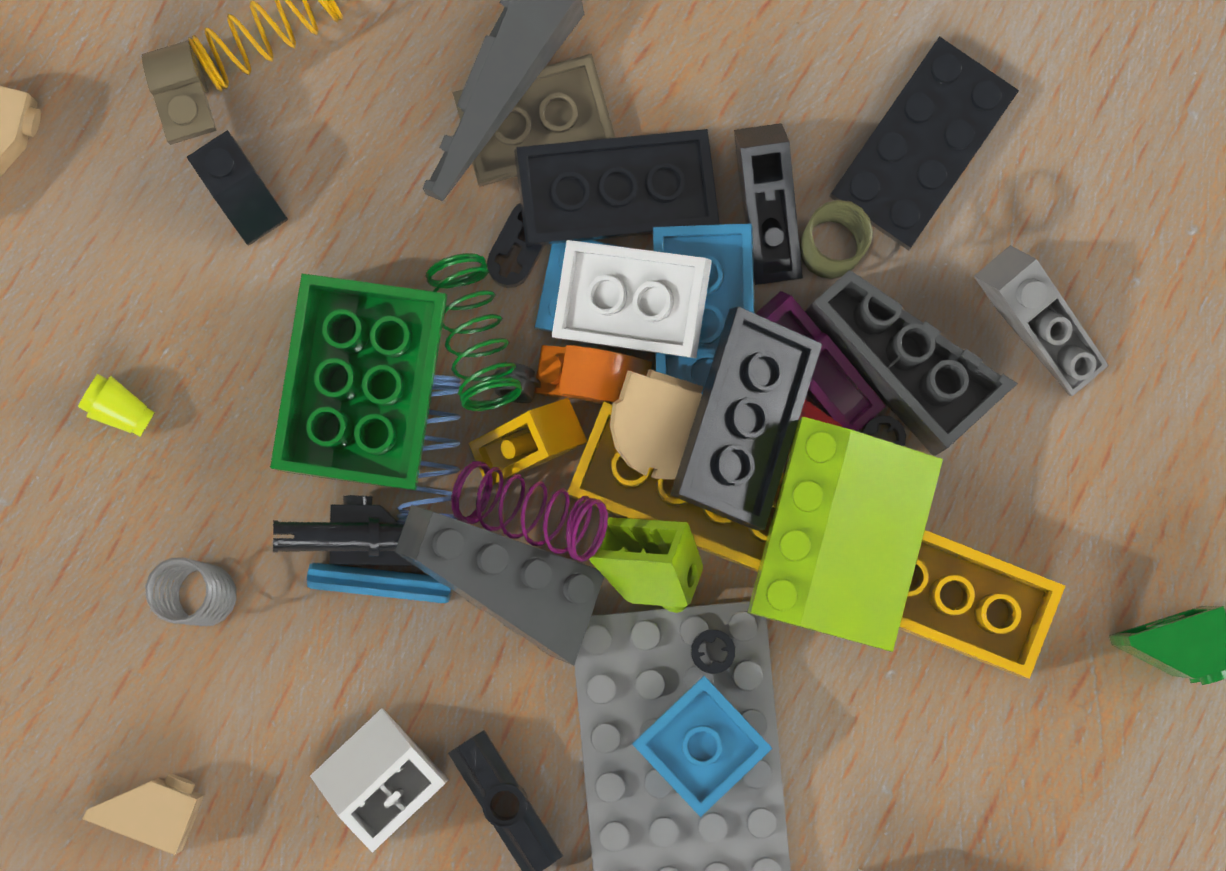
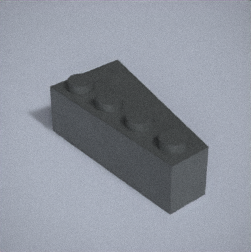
[805,270,1018,456]
[395,505,604,666]

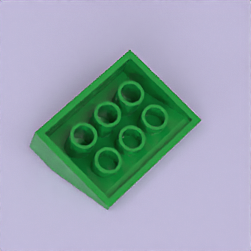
[270,273,447,490]

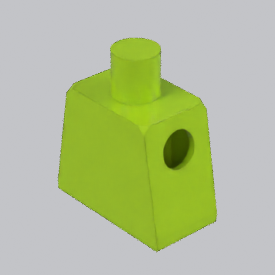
[589,517,703,613]

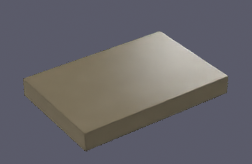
[452,54,616,187]

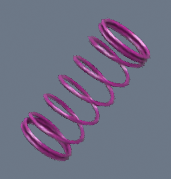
[451,461,608,562]

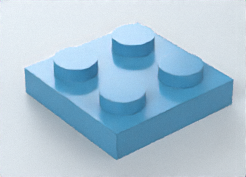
[632,675,773,817]

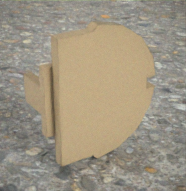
[610,369,703,479]

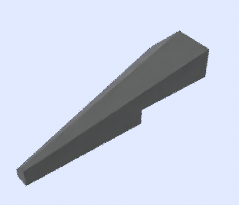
[423,0,585,202]

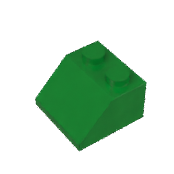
[1109,606,1226,685]

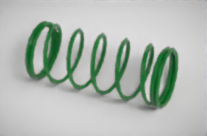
[425,253,523,411]

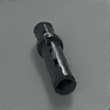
[273,517,405,556]

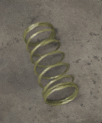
[800,200,873,279]

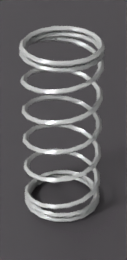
[145,557,237,626]

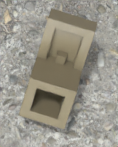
[142,40,217,145]

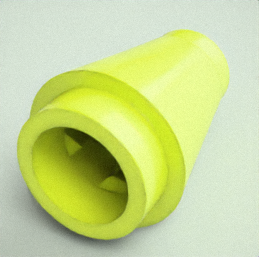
[78,374,155,437]

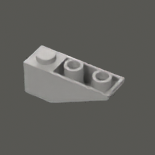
[974,245,1109,396]

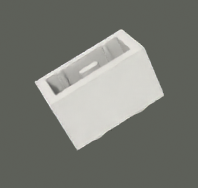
[310,708,449,853]

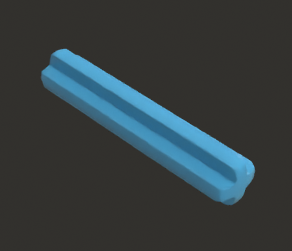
[307,563,451,603]

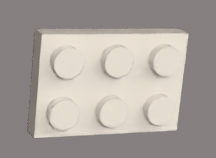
[552,240,712,358]

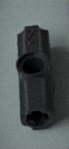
[448,730,563,871]

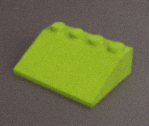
[747,417,943,652]

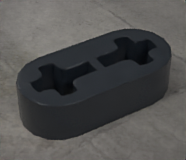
[487,203,545,288]

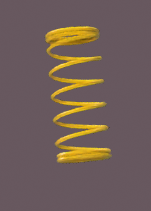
[188,0,343,92]

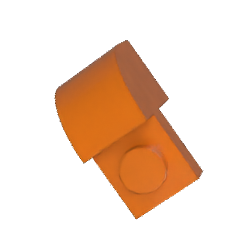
[535,345,652,405]

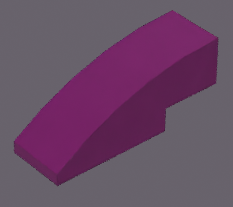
[755,291,886,432]

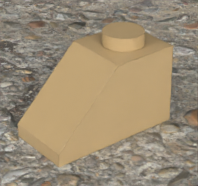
[83,774,204,855]

